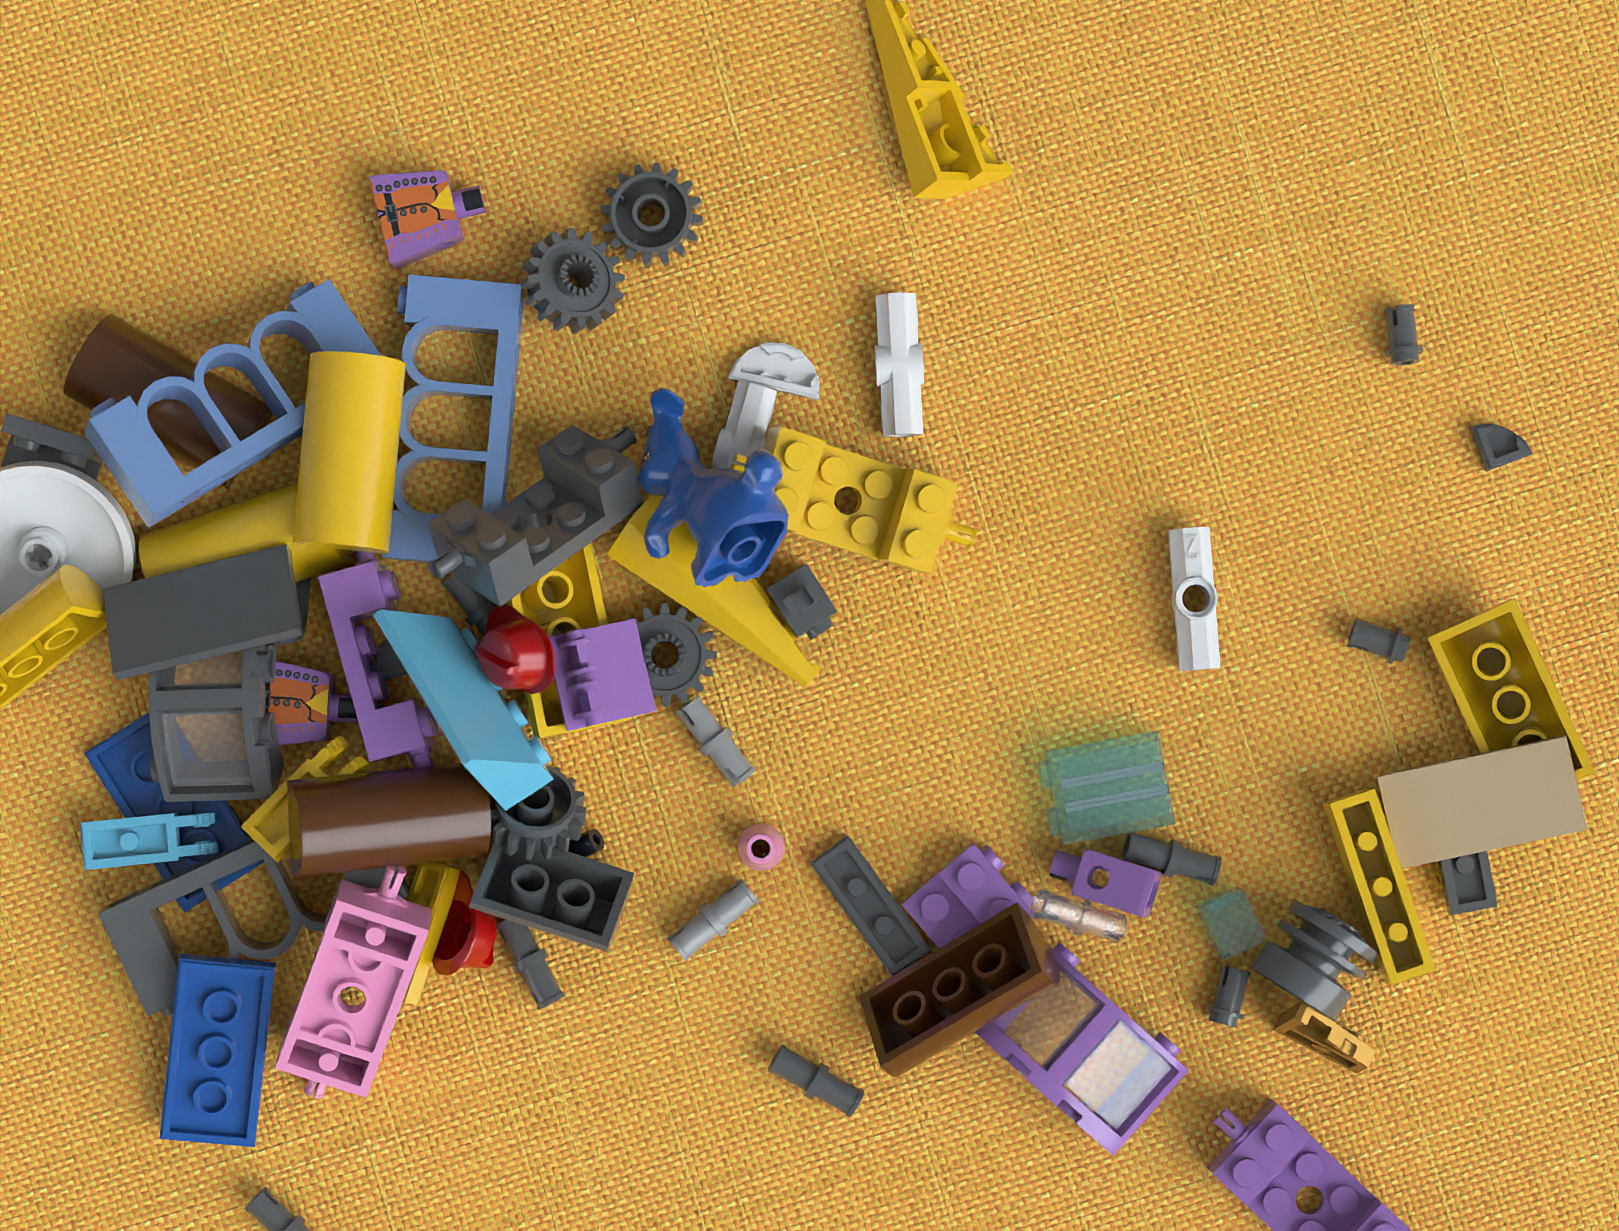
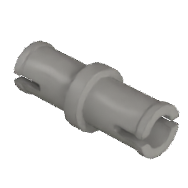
[675,695,756,788]
[667,878,759,961]

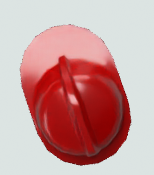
[475,604,555,694]
[432,868,497,976]

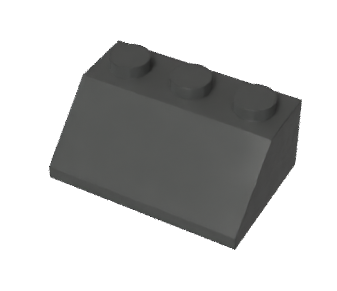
[469,842,634,952]

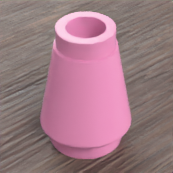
[738,824,785,871]

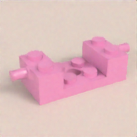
[275,866,432,1098]

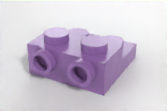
[901,843,1036,948]

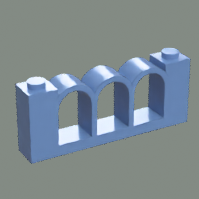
[382,275,525,563]
[84,279,381,528]

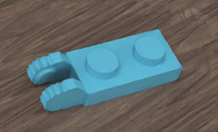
[80,813,218,870]

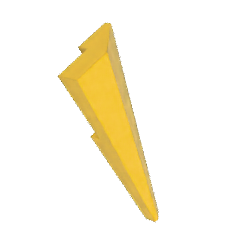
[865,0,1013,199]
[606,495,821,687]

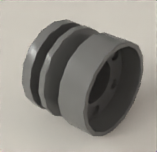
[1250,899,1379,1021]

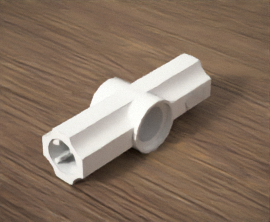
[875,292,924,437]
[711,381,777,469]
[1168,527,1221,671]

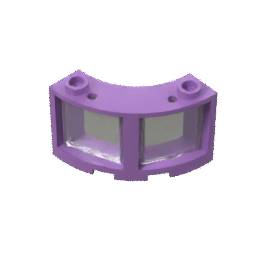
[975,942,1189,1156]

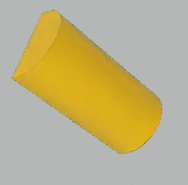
[292,351,406,554]
[139,482,350,583]
[506,543,627,739]
[0,565,107,710]
[1428,598,1595,780]

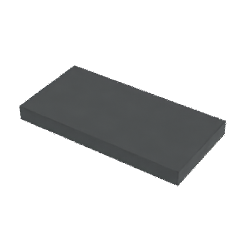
[103,544,303,680]

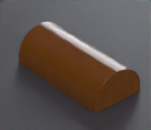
[63,314,273,489]
[287,763,491,877]
[859,902,1060,1077]

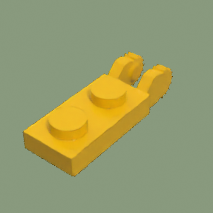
[241,736,369,863]

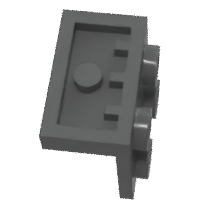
[1,413,103,481]

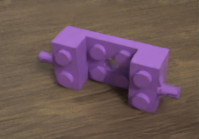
[318,551,439,768]
[1207,1099,1412,1231]

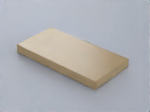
[1377,735,1588,869]

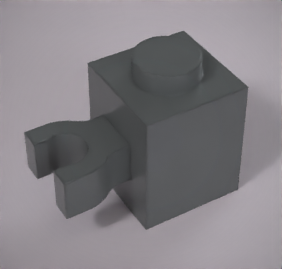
[767,563,837,640]

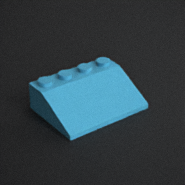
[373,609,554,811]

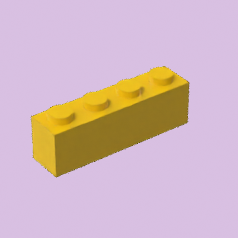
[1322,788,1436,985]

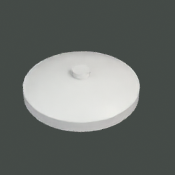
[0,461,137,614]

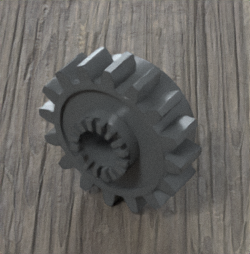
[600,163,703,268]
[520,228,625,334]
[628,603,717,707]
[488,766,587,861]

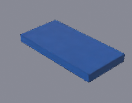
[84,712,264,912]
[159,953,276,1147]

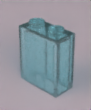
[1037,731,1175,845]

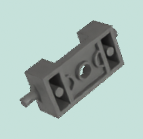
[428,424,643,606]

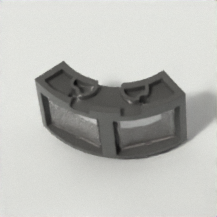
[149,641,284,802]

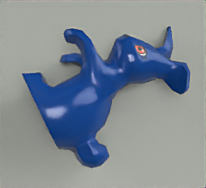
[637,388,789,587]

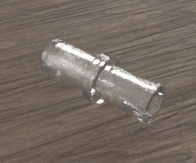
[1031,889,1127,943]

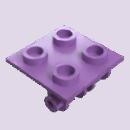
[548,619,656,731]

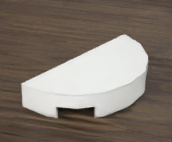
[728,343,820,401]

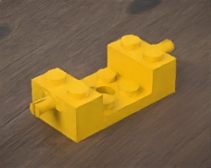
[730,426,977,574]

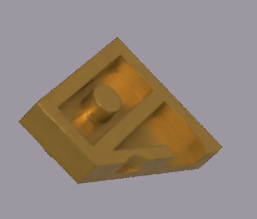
[1273,1001,1376,1074]

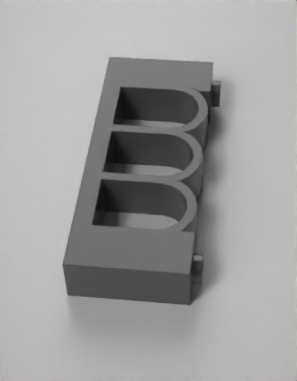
[98,839,410,1017]

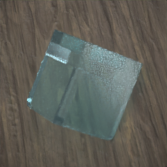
[1195,886,1265,960]

